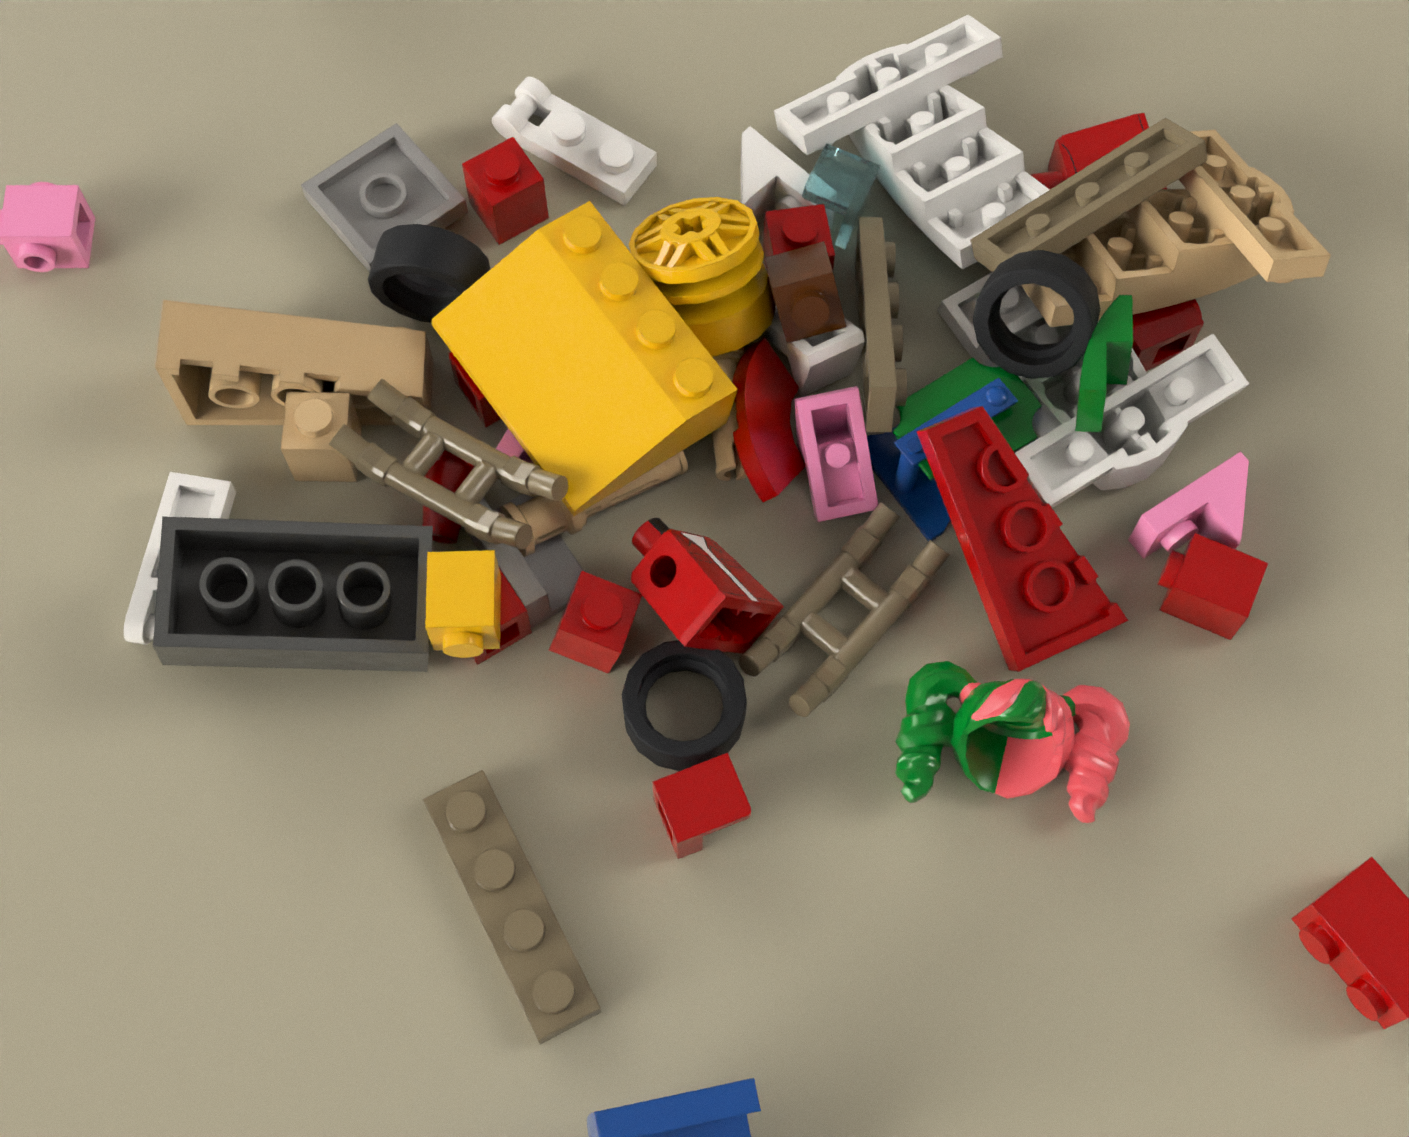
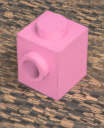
[0,182,95,272]

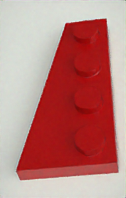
[917,406,1129,672]

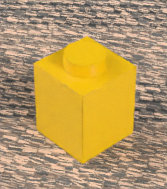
[425,550,501,658]

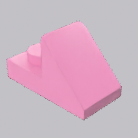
[795,386,878,522]
[1128,452,1249,559]

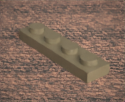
[970,118,1207,272]
[854,217,907,432]
[422,770,602,1044]

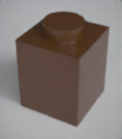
[765,241,847,343]

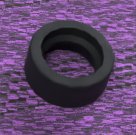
[368,224,490,323]
[973,250,1101,379]
[621,640,747,771]

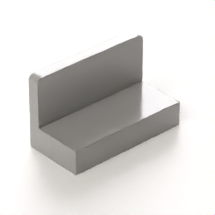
[467,494,584,629]

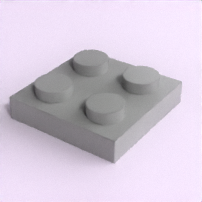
[301,123,468,272]

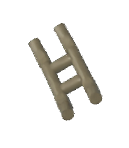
[329,378,568,550]
[739,502,950,717]

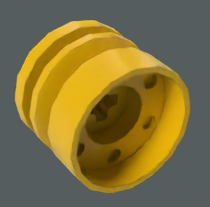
[629,197,776,357]

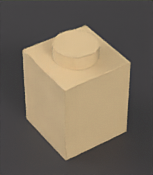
[281,392,362,482]

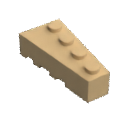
[155,300,434,425]

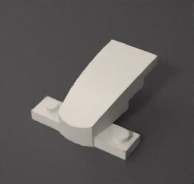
[774,15,1050,270]
[937,272,1250,508]

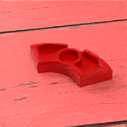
[732,338,805,503]

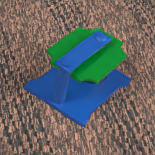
[867,357,1042,542]

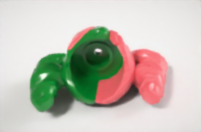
[895,661,1130,823]

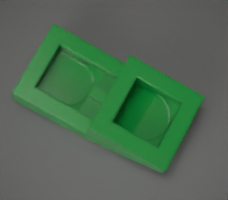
[1075,295,1133,432]

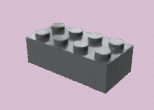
[153,516,433,672]

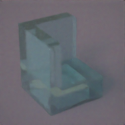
[802,143,881,250]

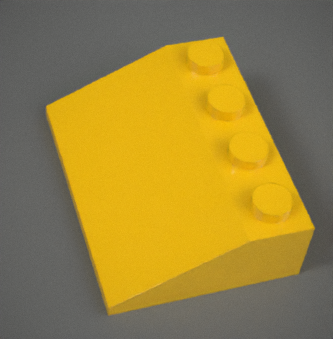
[432,201,738,516]

